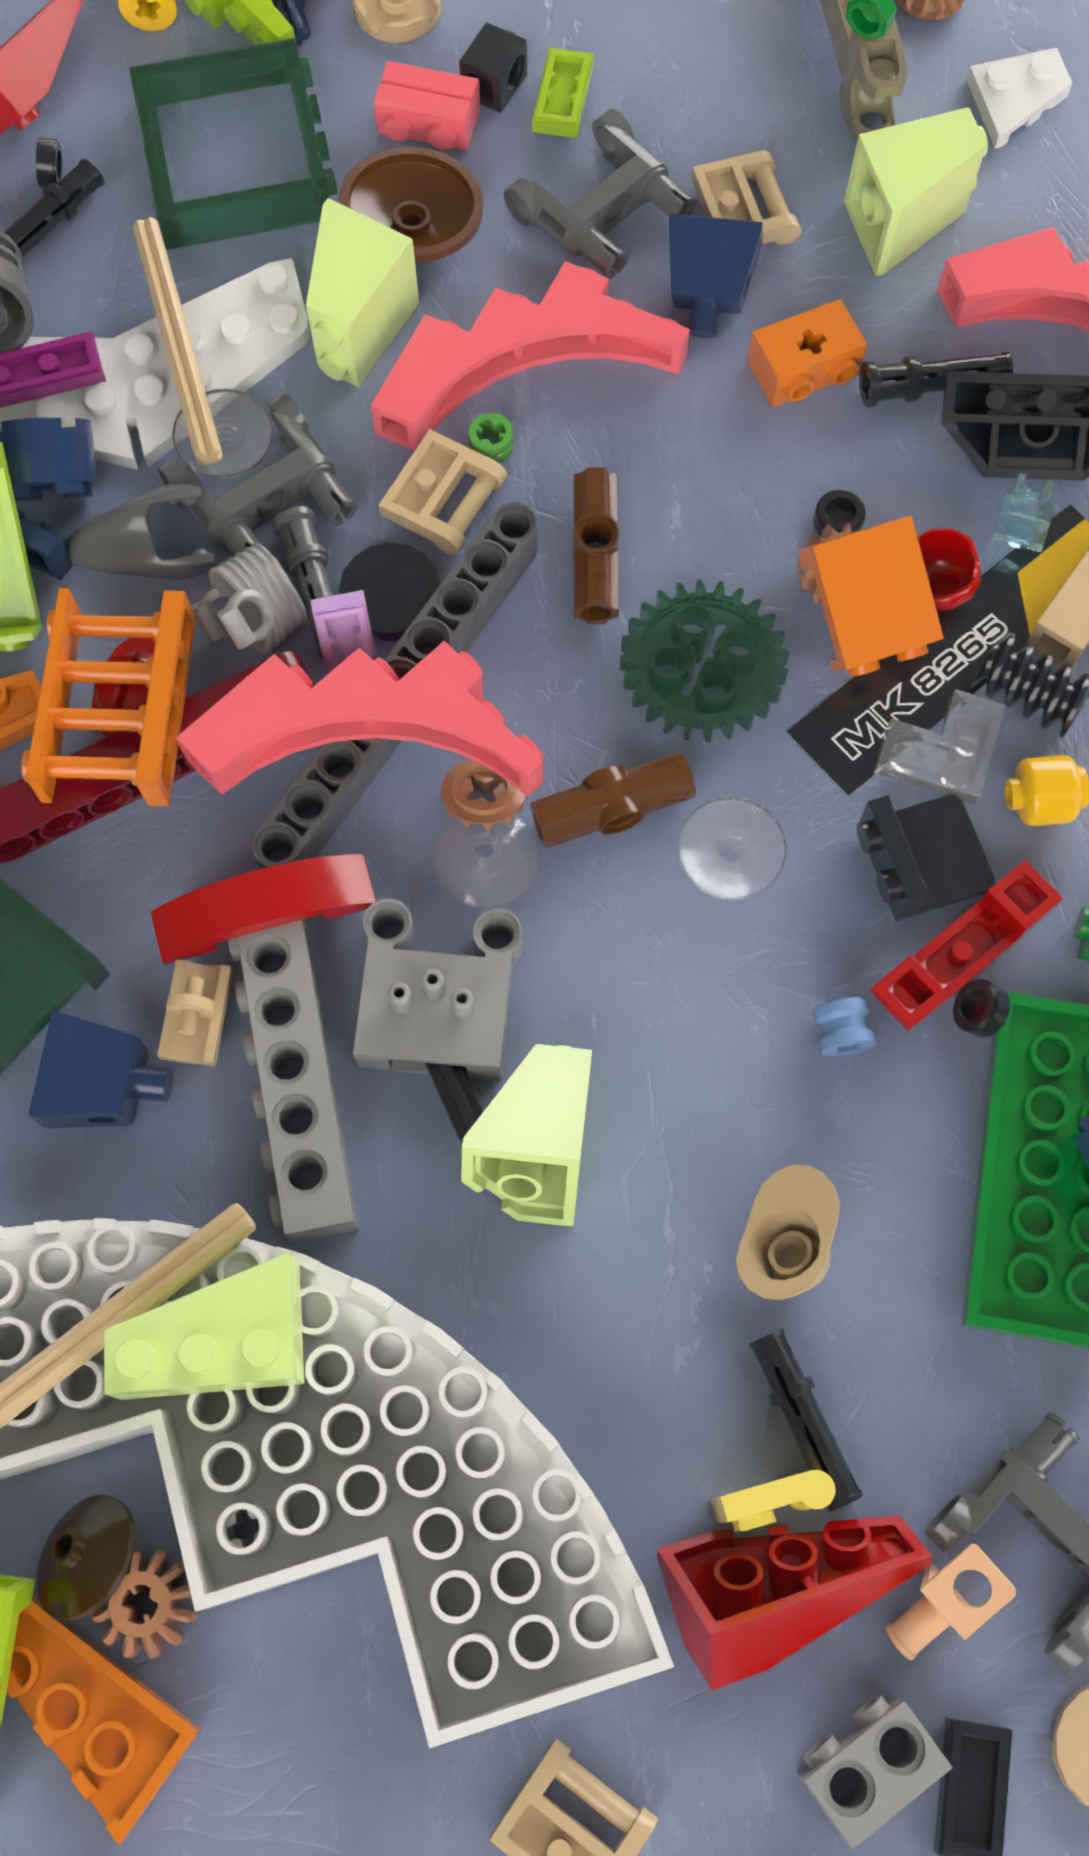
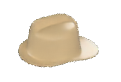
[736,1165,840,1300]

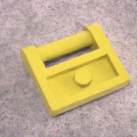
[710,1470,835,1532]

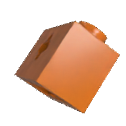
[747,299,867,407]

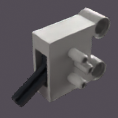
[353,898,523,1143]

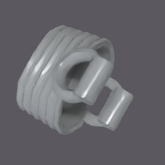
[191,543,307,654]

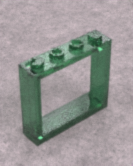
[129,38,338,250]

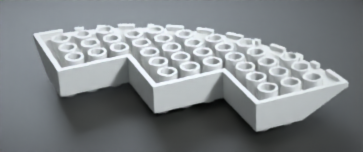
[0,1218,674,1749]

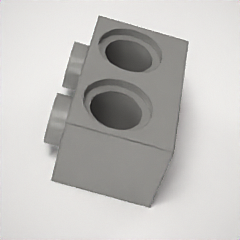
[797,1694,953,1850]

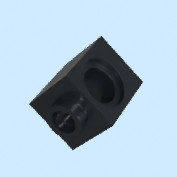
[459,22,527,113]

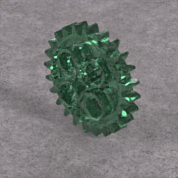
[619,579,789,742]

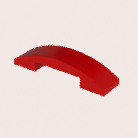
[150,854,376,965]
[870,860,1064,1032]

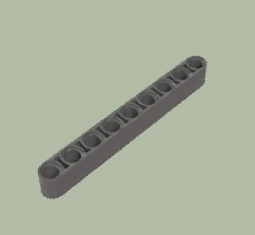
[252,502,537,869]

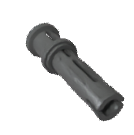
[271,506,334,658]

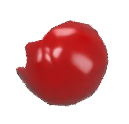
[917,528,981,611]

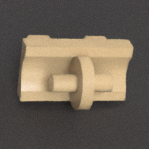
[157,960,234,1067]

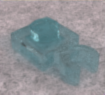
[992,473,1056,552]

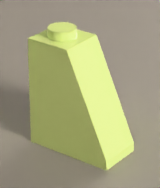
[461,1044,592,1227]

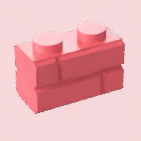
[374,61,480,151]

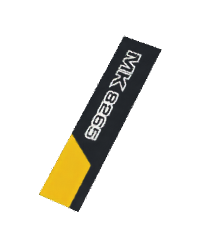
[786,504,1089,796]

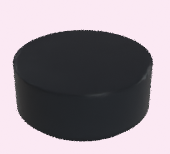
[36,138,63,188]
[813,490,866,536]
[953,979,1010,1038]

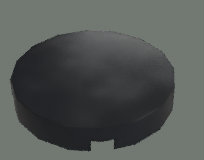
[339,543,441,642]

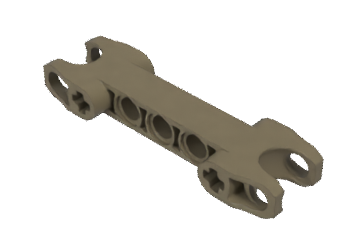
[820,0,907,141]

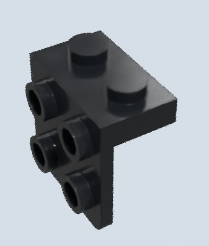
[857,794,995,921]

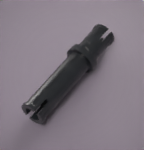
[3,159,105,257]
[749,1328,863,1512]

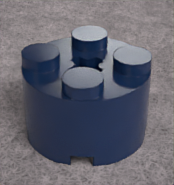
[0,417,98,502]

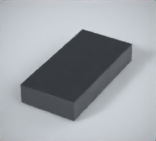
[934,1717,1013,1856]

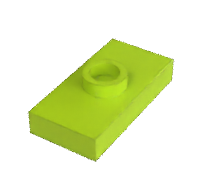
[532,47,594,139]

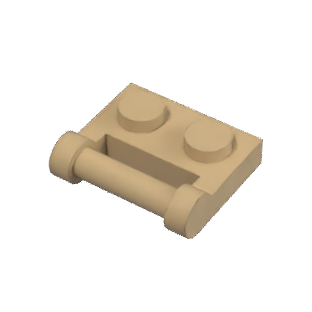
[691,150,802,245]
[378,429,507,555]
[489,1737,658,1856]

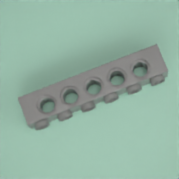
[228,919,359,1244]

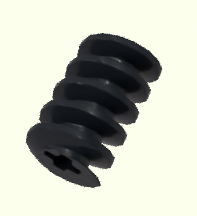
[970,632,1089,738]

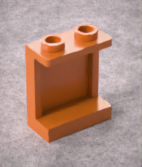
[798,515,944,677]

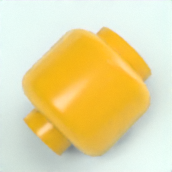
[1004,755,1089,827]

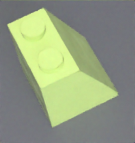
[844,107,988,277]
[306,198,419,388]

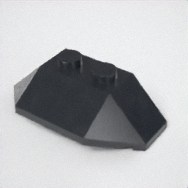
[941,371,1089,480]

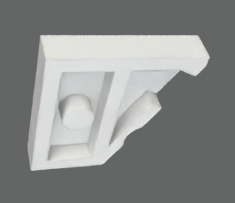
[966,48,1072,149]

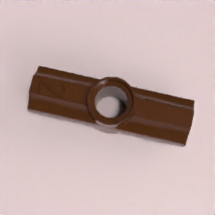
[573,467,620,624]
[530,751,696,849]

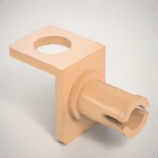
[885,1544,1016,1661]

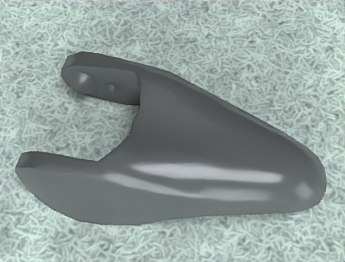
[65,483,216,580]

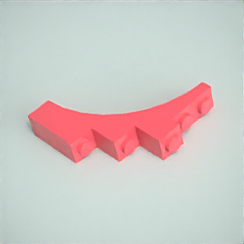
[937,227,1089,331]
[370,261,690,451]
[176,641,543,797]

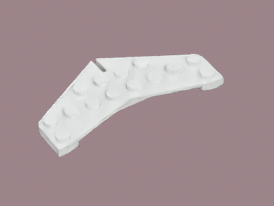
[0,258,310,470]

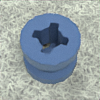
[813,997,876,1056]

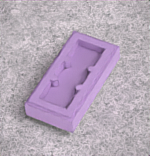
[310,590,377,675]

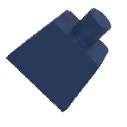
[669,214,763,338]
[28,1011,173,1128]

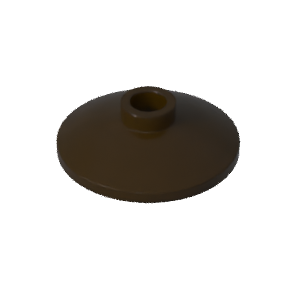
[37,1495,135,1620]

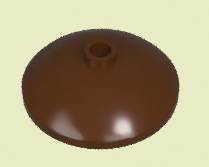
[339,147,483,263]

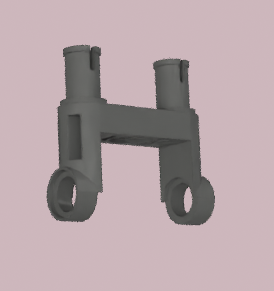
[503,109,696,279]
[158,393,358,557]
[924,1412,1089,1673]

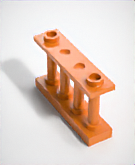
[21,588,196,807]

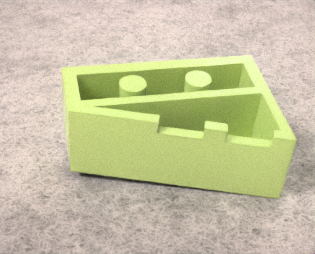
[104,1251,304,1400]

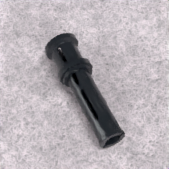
[859,352,1013,407]

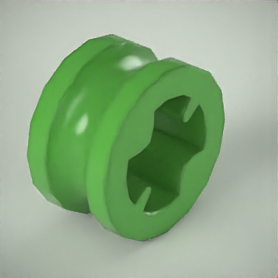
[469,412,514,463]

